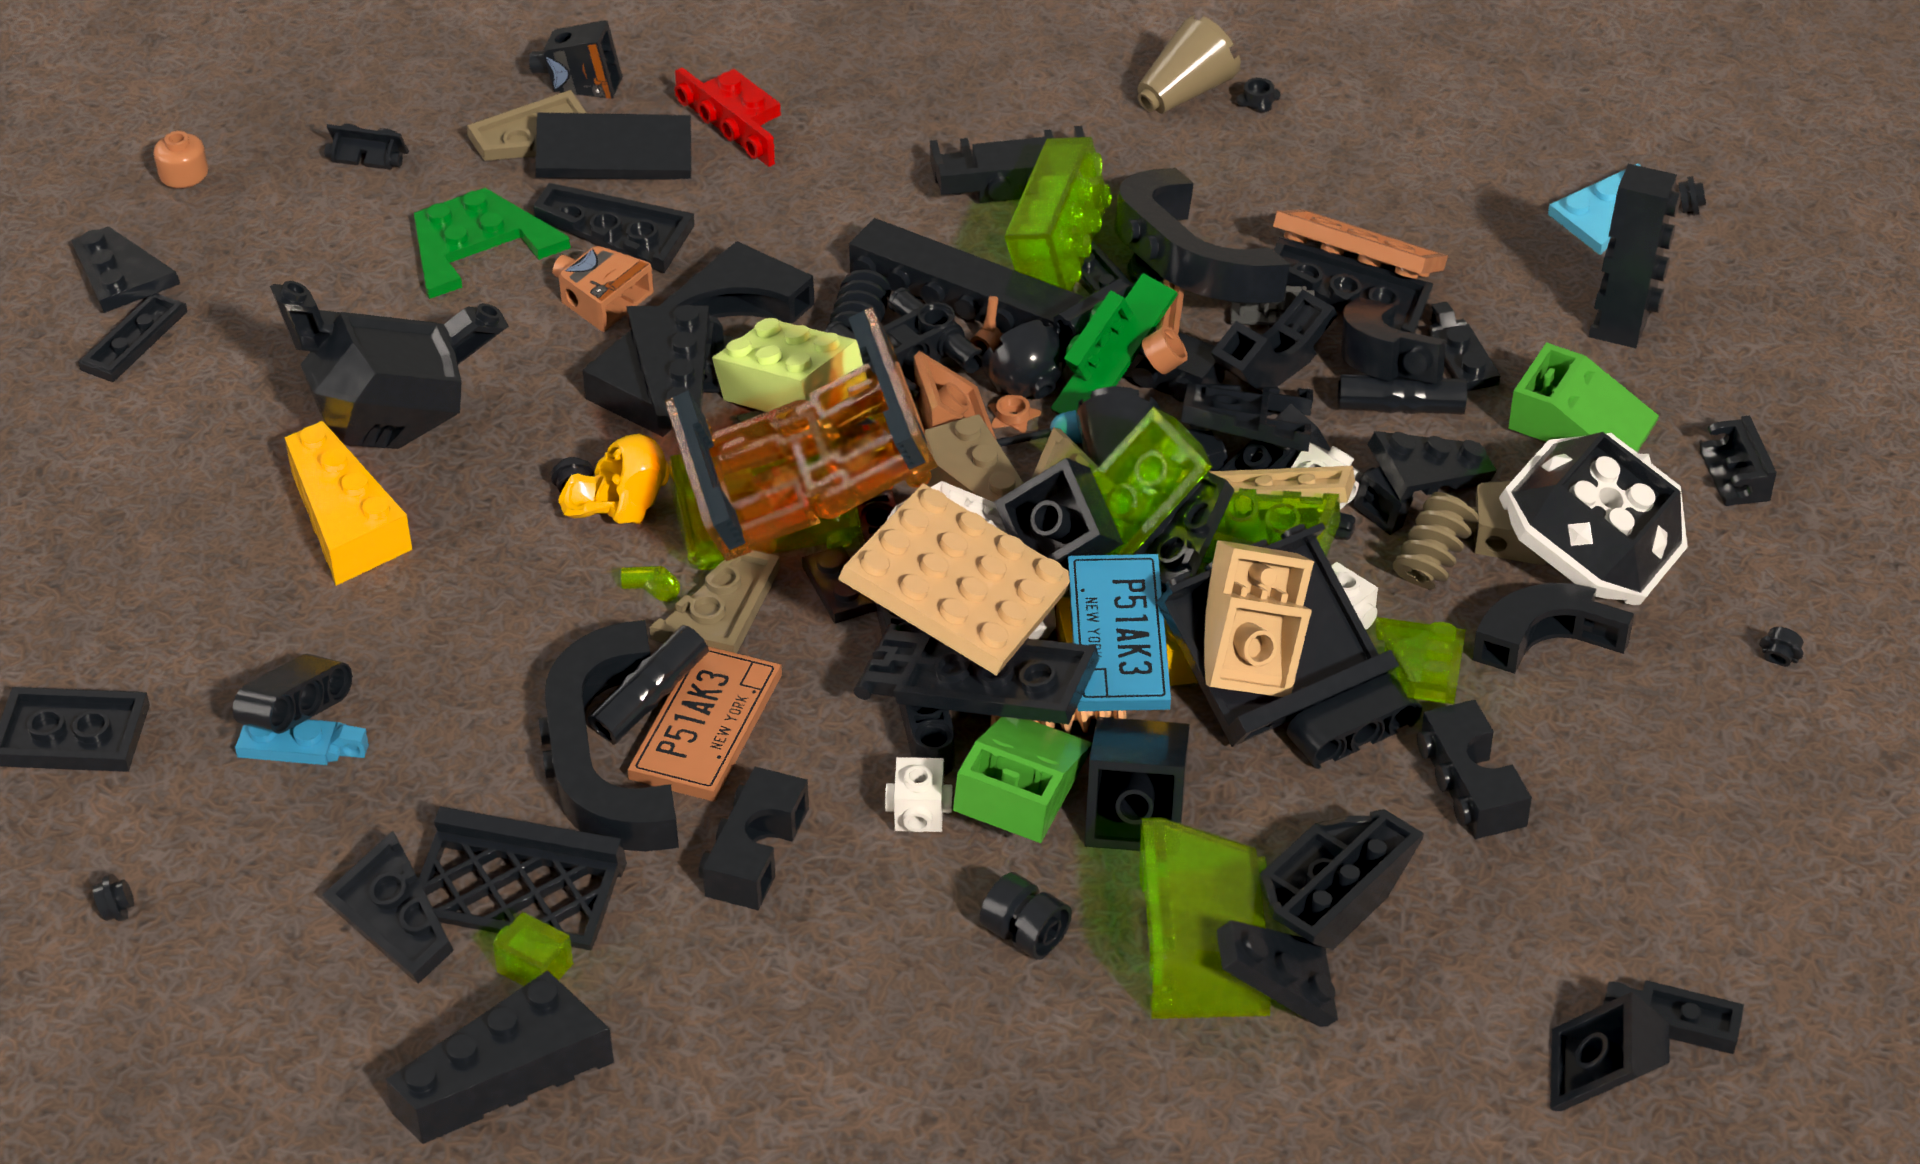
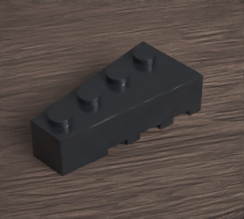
[1588,163,1681,349]
[385,970,614,1144]

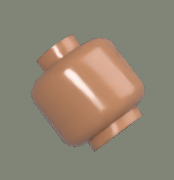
[153,131,208,188]

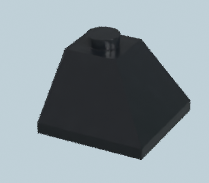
[1550,992,1670,1112]

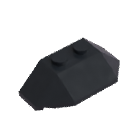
[1259,809,1424,950]

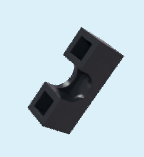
[1417,699,1532,839]
[698,767,809,911]

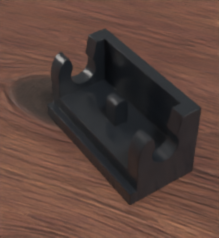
[1699,415,1777,506]

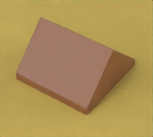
[914,351,996,439]

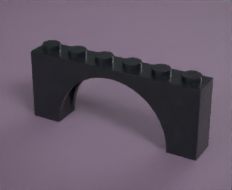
[582,241,815,437]

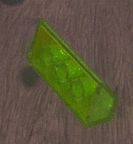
[1093,407,1212,555]

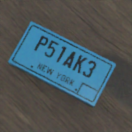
[1068,554,1171,711]

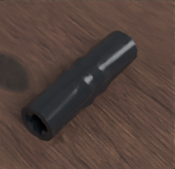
[1338,374,1467,414]
[588,625,709,745]

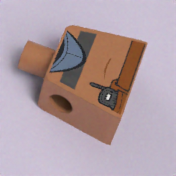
[553,246,654,332]

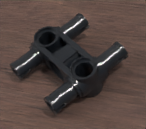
[824,287,985,408]

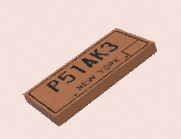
[628,647,782,802]

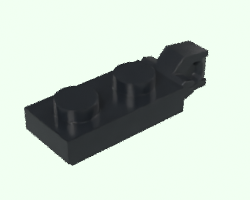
[1428,301,1501,392]

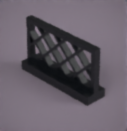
[419,806,627,951]

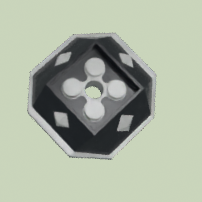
[1499,432,1688,605]

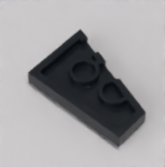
[71,226,181,313]
[1367,431,1497,500]
[322,831,454,984]
[1216,920,1338,1027]

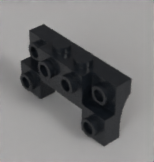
[930,126,1096,203]

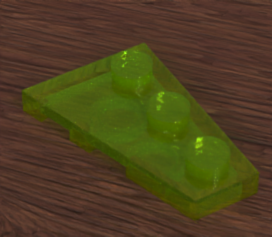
[1375,617,1466,704]

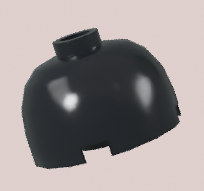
[981,320,1066,399]

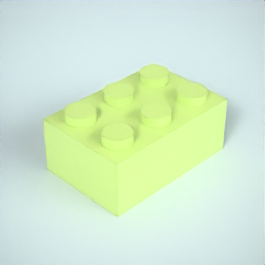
[712,318,868,424]

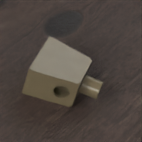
[1464,481,1546,565]

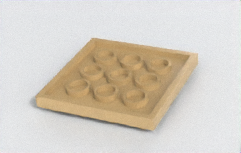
[838,483,1070,676]

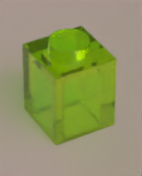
[493,912,574,986]

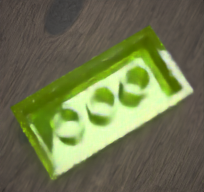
[1004,137,1111,292]

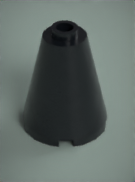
[1076,386,1161,501]

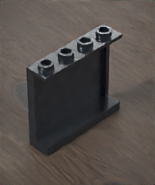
[1156,522,1399,747]

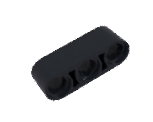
[233,653,353,734]
[1286,674,1423,769]

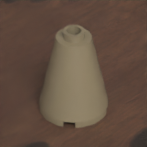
[1138,15,1241,114]

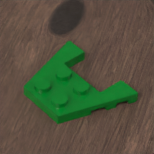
[414,188,571,299]

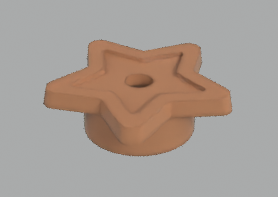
[988,394,1041,433]

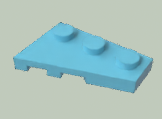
[1548,164,1641,255]

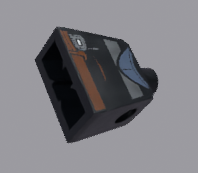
[529,21,623,99]

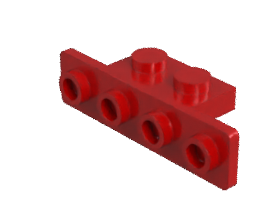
[674,67,781,167]

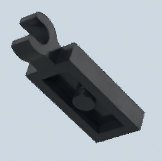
[1603,980,1744,1055]

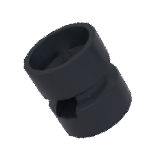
[980,872,1072,960]

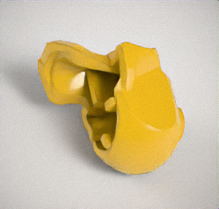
[559,434,669,524]

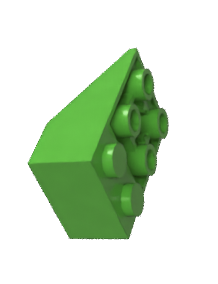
[1508,342,1659,453]
[953,717,1092,843]

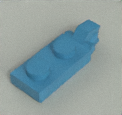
[235,719,369,765]

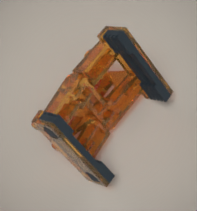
[665,307,938,561]

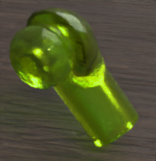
[621,566,680,602]

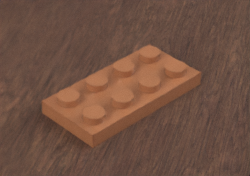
[1273,209,1448,279]

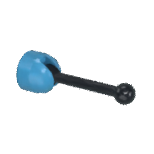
[996,410,1081,447]

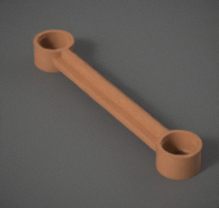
[1142,279,1188,375]

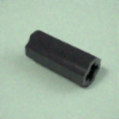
[1053,278,1132,346]

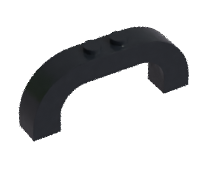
[1114,168,1290,303]
[538,620,679,851]

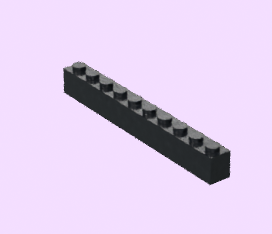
[849,218,1225,402]

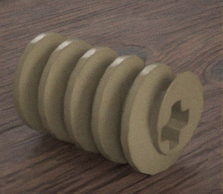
[1393,492,1479,590]

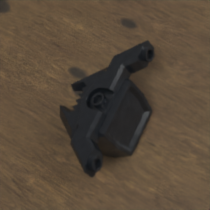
[270,281,509,449]

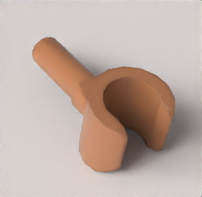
[970,296,1002,351]

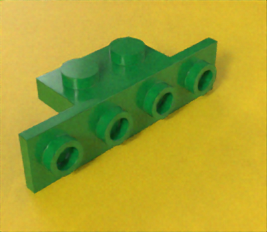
[1051,273,1178,414]

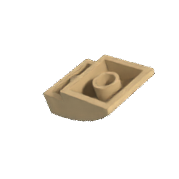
[1204,540,1314,697]

